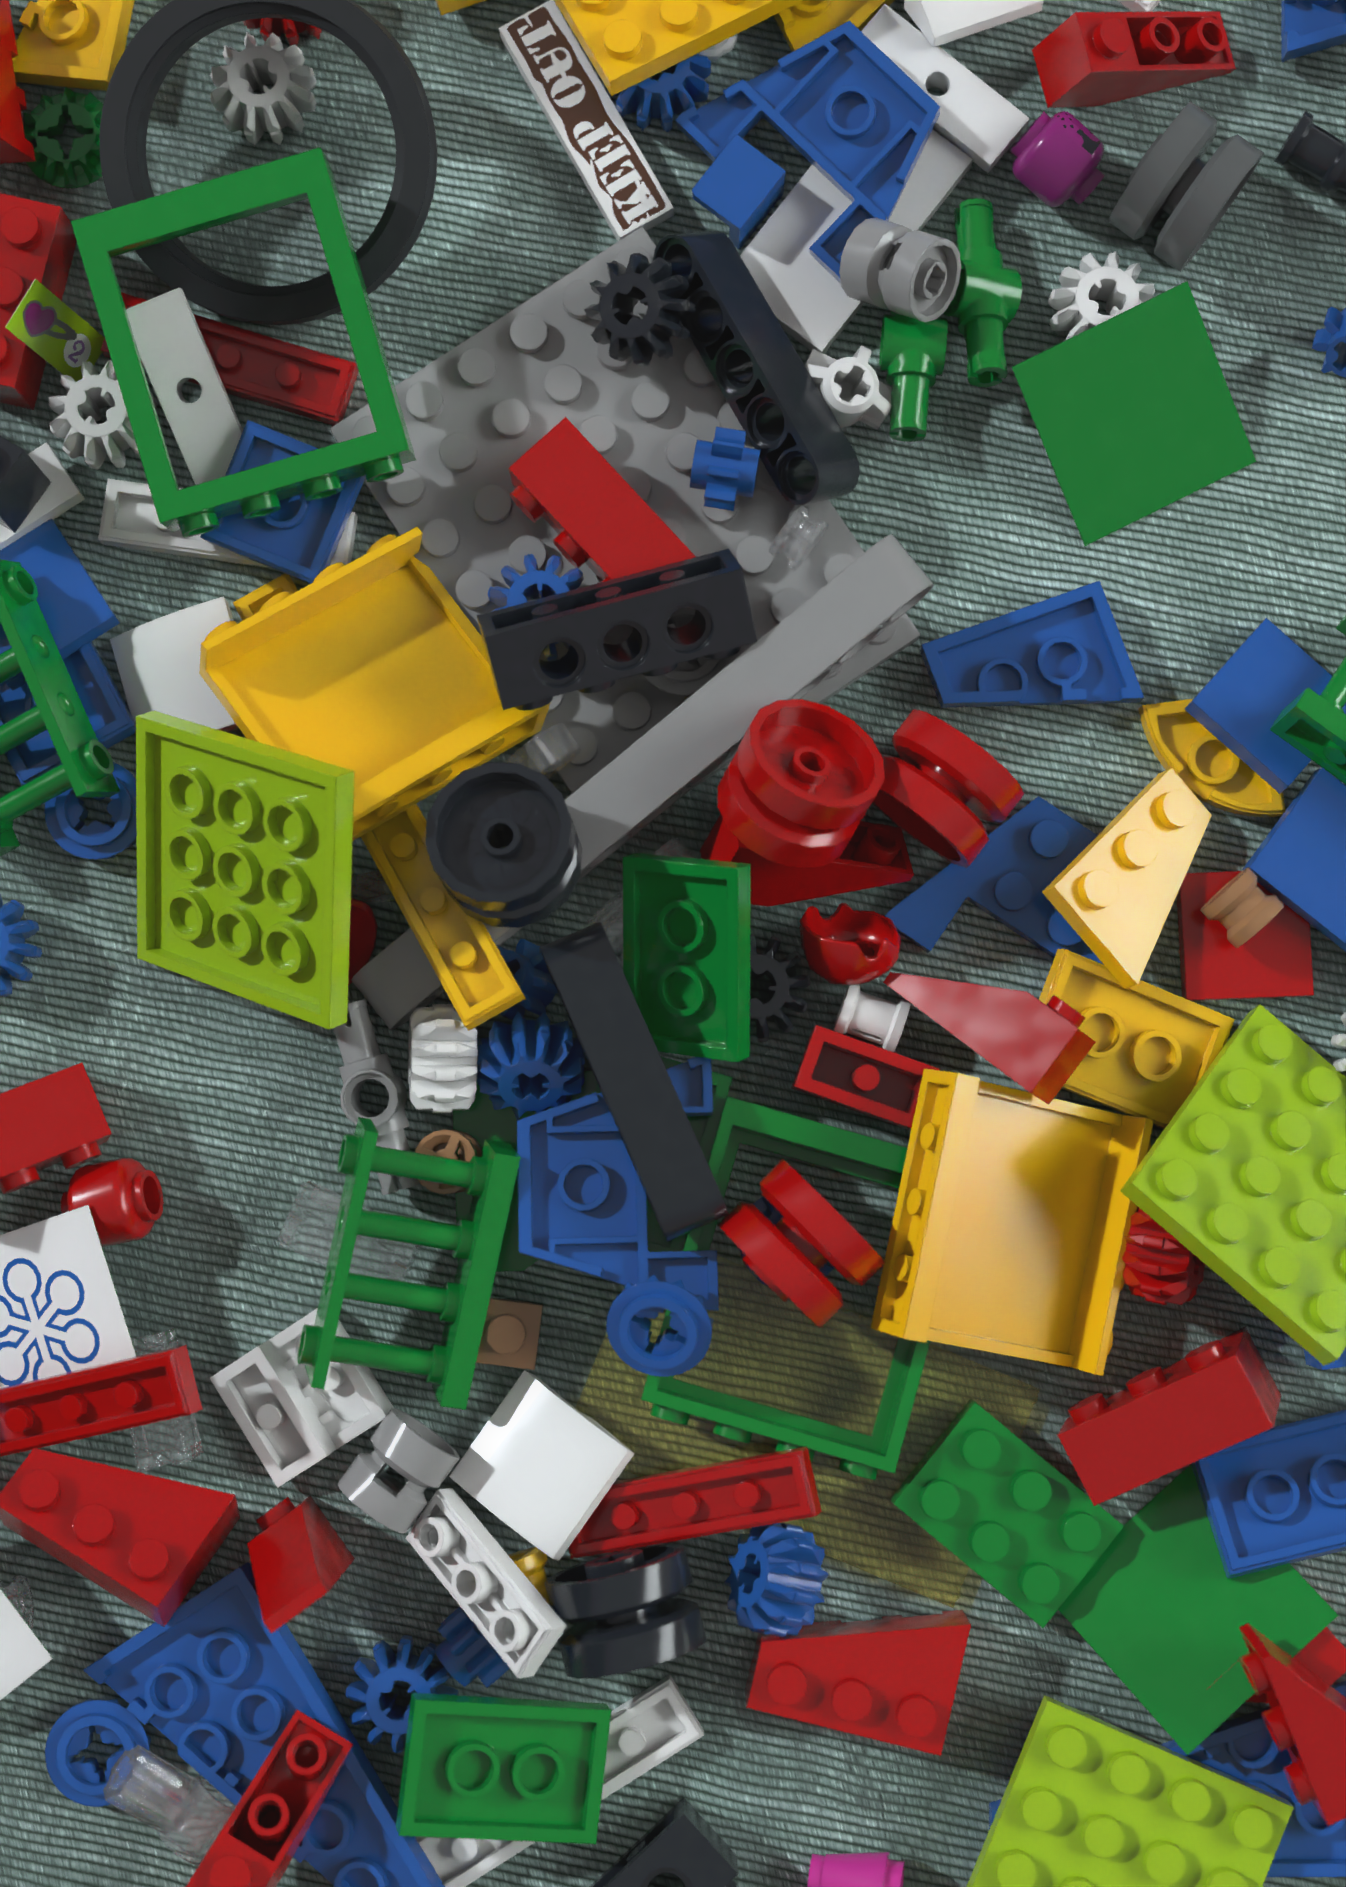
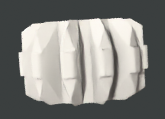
[210,32,316,145]
[1048,251,1155,341]
[48,360,157,470]
[407,1004,478,1113]

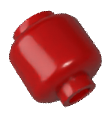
[61,1157,164,1247]

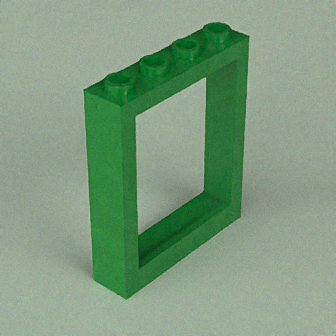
[71,147,416,537]
[641,1096,931,1480]

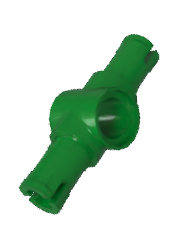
[944,198,1022,387]
[879,310,948,442]

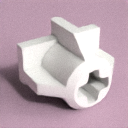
[805,346,892,430]

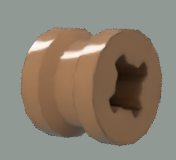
[1200,867,1284,948]
[415,1130,483,1194]

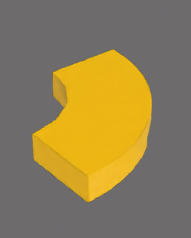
[1139,699,1285,817]

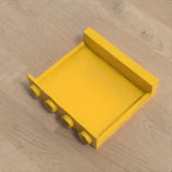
[199,526,551,842]
[871,1069,1154,1376]

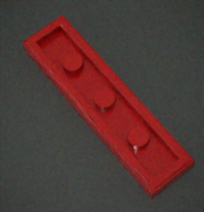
[100,292,359,426]
[0,1345,203,1457]
[568,1446,822,1559]

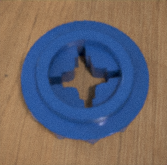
[44,762,136,860]
[606,1274,713,1377]
[45,1698,151,1807]

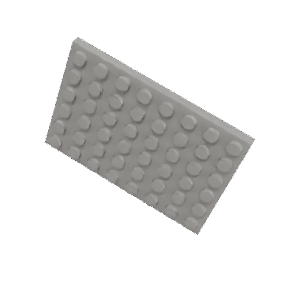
[330,226,921,794]

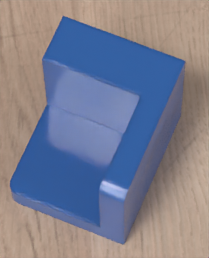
[692,134,786,250]

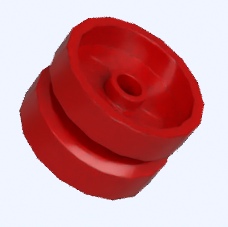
[717,699,885,869]
[872,709,1024,868]
[717,1159,886,1328]

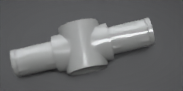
[333,999,420,1196]

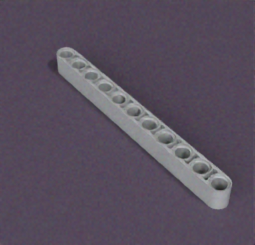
[351,534,934,1031]

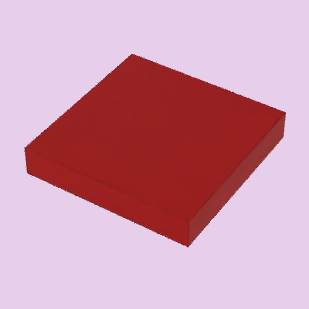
[1177,871,1314,1001]

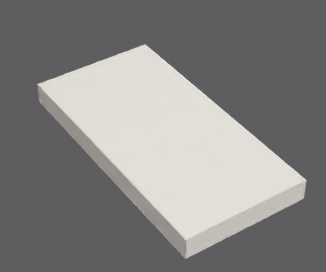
[740,130,973,354]

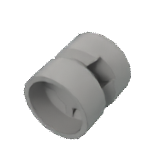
[839,217,961,322]
[338,1408,460,1534]

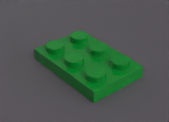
[623,853,751,1062]
[889,1399,1124,1628]
[396,1693,611,1844]

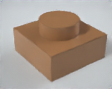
[476,1297,544,1370]

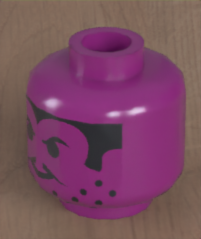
[1010,111,1105,207]

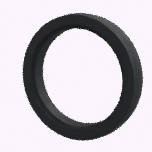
[100,0,437,325]

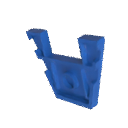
[675,21,940,284]
[885,796,1104,965]
[517,1057,719,1312]

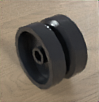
[425,762,582,928]
[545,1543,706,1679]

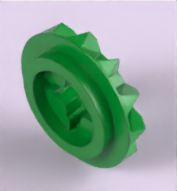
[24,87,103,189]

